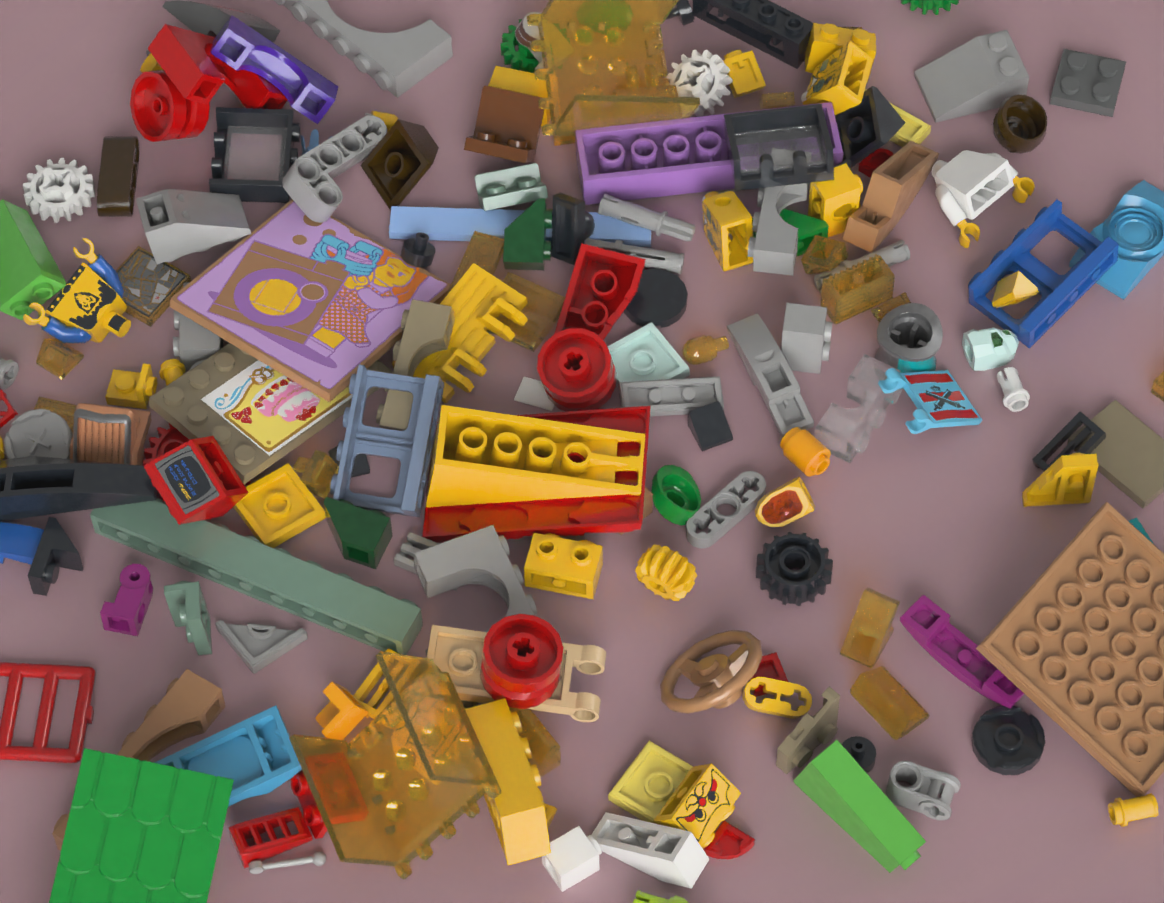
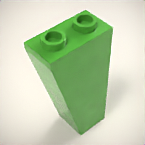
[0,199,66,320]

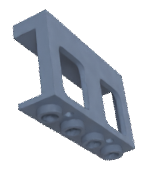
[330,364,444,518]

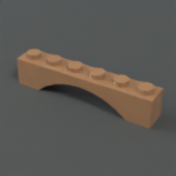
[52,669,226,851]

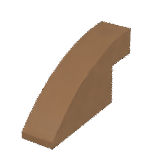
[842,141,939,253]

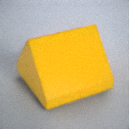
[992,271,1039,308]

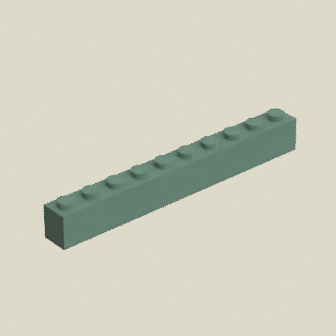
[90,498,423,657]

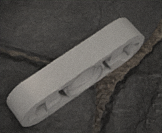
[686,471,766,548]

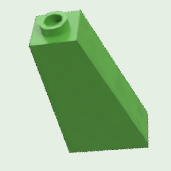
[793,740,926,873]

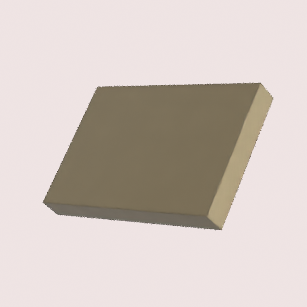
[1067,400,1164,509]

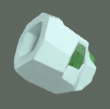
[962,328,1019,371]

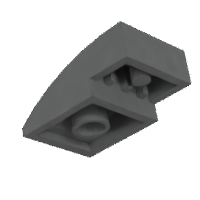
[162,0,280,43]

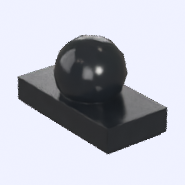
[551,193,595,265]

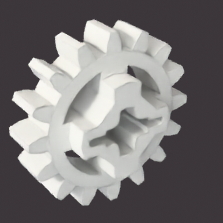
[663,49,733,118]
[23,158,95,223]

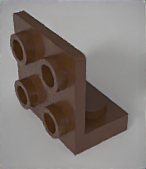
[464,85,546,163]

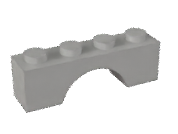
[748,150,812,276]

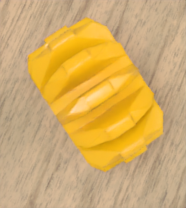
[635,544,698,601]

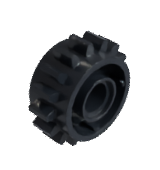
[756,532,833,606]

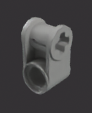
[886,761,961,820]

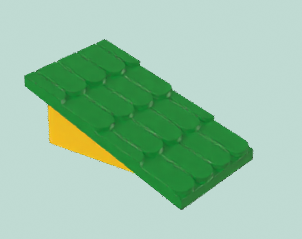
[49,748,234,903]

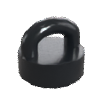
[663,0,695,26]

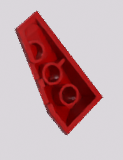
[554,243,646,340]

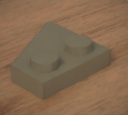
[776,686,840,775]

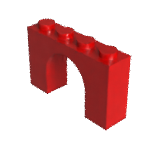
[147,24,288,109]

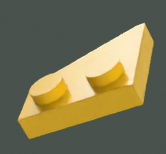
[1022,453,1098,507]

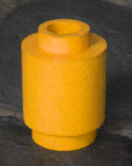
[780,427,831,477]

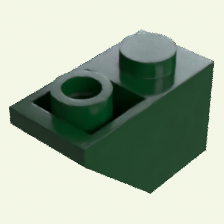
[503,198,552,271]
[323,497,393,569]

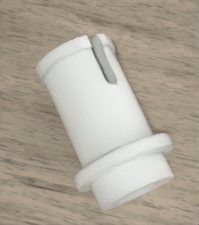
[997,367,1030,412]

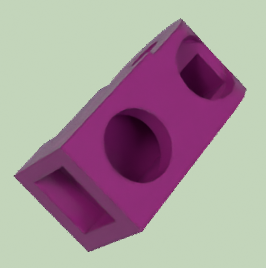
[100,564,153,637]

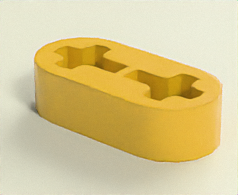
[742,677,812,719]

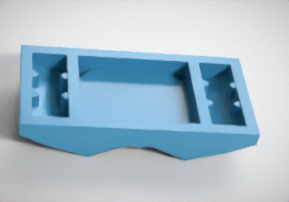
[1069,180,1164,300]
[154,705,303,807]

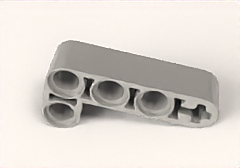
[282,115,387,223]

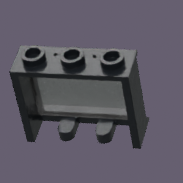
[724,104,834,191]
[209,107,300,204]

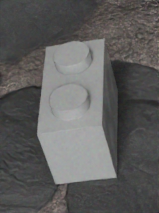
[781,303,832,374]

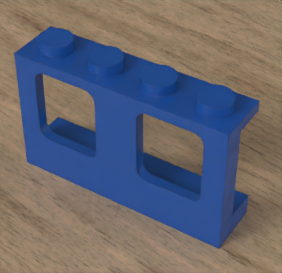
[968,199,1119,349]

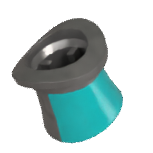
[875,303,943,389]

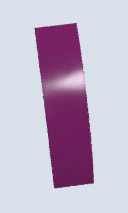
[900,594,1024,709]

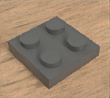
[1050,49,1126,117]

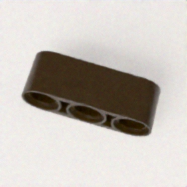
[97,136,139,217]

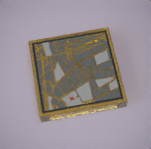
[116,246,191,327]

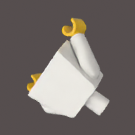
[931,150,1035,248]

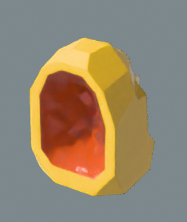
[755,477,815,527]

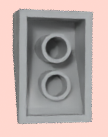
[914,30,1029,123]

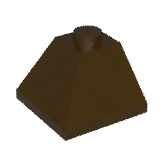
[361,119,439,210]

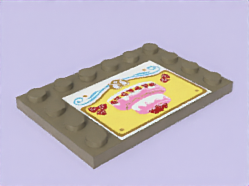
[149,343,392,484]

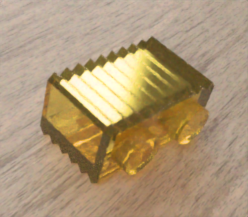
[820,254,895,325]

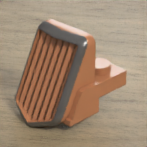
[70,403,152,465]

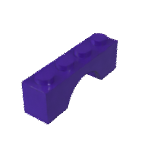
[210,15,338,124]

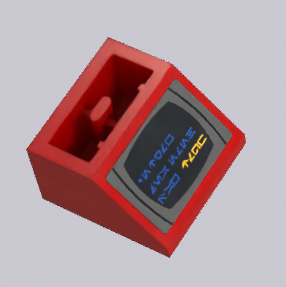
[144,436,249,525]

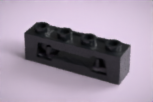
[692,0,813,69]

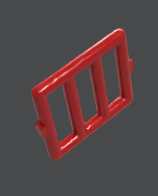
[0,662,96,763]

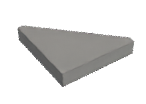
[215,620,308,674]

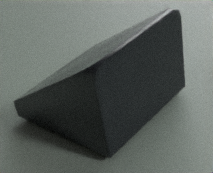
[688,401,733,451]

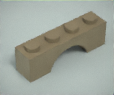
[376,299,455,431]

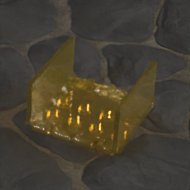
[527,0,700,136]
[289,651,501,879]

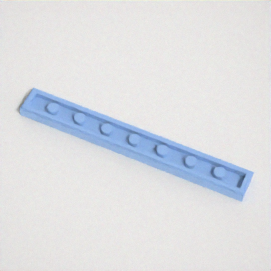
[389,206,652,247]

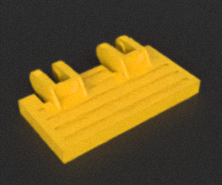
[392,263,528,404]

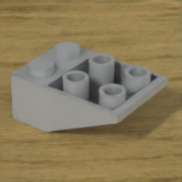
[136,189,251,265]

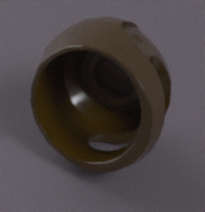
[993,94,1047,154]

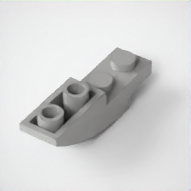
[727,314,814,438]

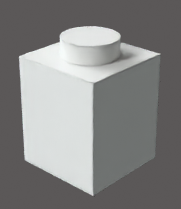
[542,826,602,892]

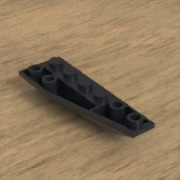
[0,456,158,522]

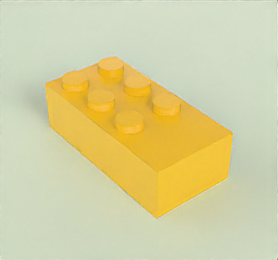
[463,698,551,865]

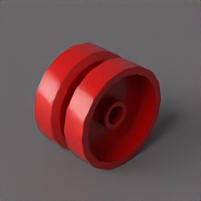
[130,70,210,142]
[537,328,617,412]
[480,614,564,709]

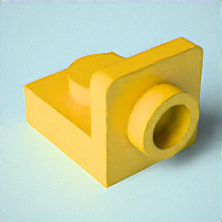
[723,50,766,98]
[105,363,158,409]

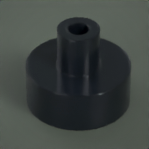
[400,232,435,267]
[842,736,876,773]

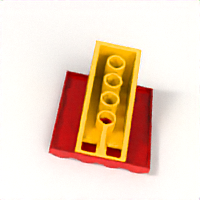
[422,405,651,543]

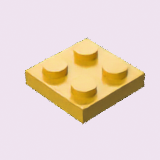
[234,463,326,548]

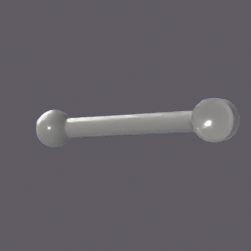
[248,851,326,874]

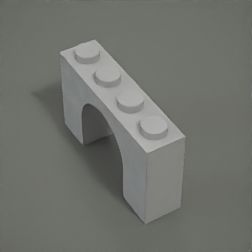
[414,525,537,632]

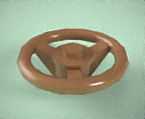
[660,630,762,714]

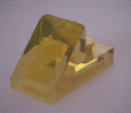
[840,588,900,669]

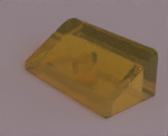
[850,666,930,740]
[509,707,561,777]

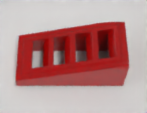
[228,807,313,869]

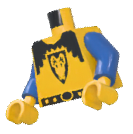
[23,238,131,343]

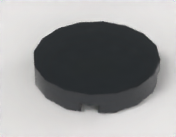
[624,268,688,328]
[972,706,1045,775]

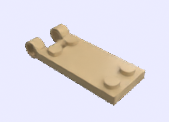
[422,625,606,722]

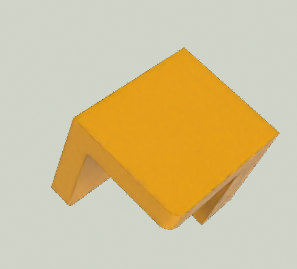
[315,681,369,744]

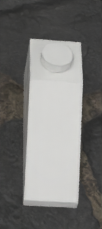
[592,812,709,889]

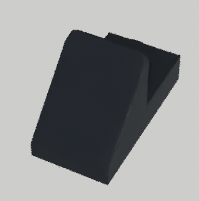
[27,517,83,596]

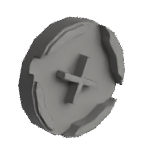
[4,409,73,459]

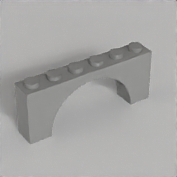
[274,0,453,98]

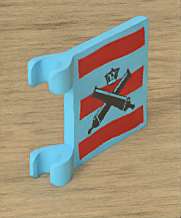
[878,368,982,434]

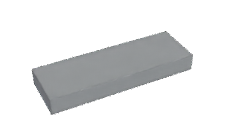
[618,376,724,417]

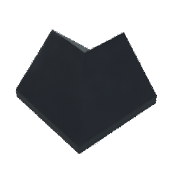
[835,86,905,167]

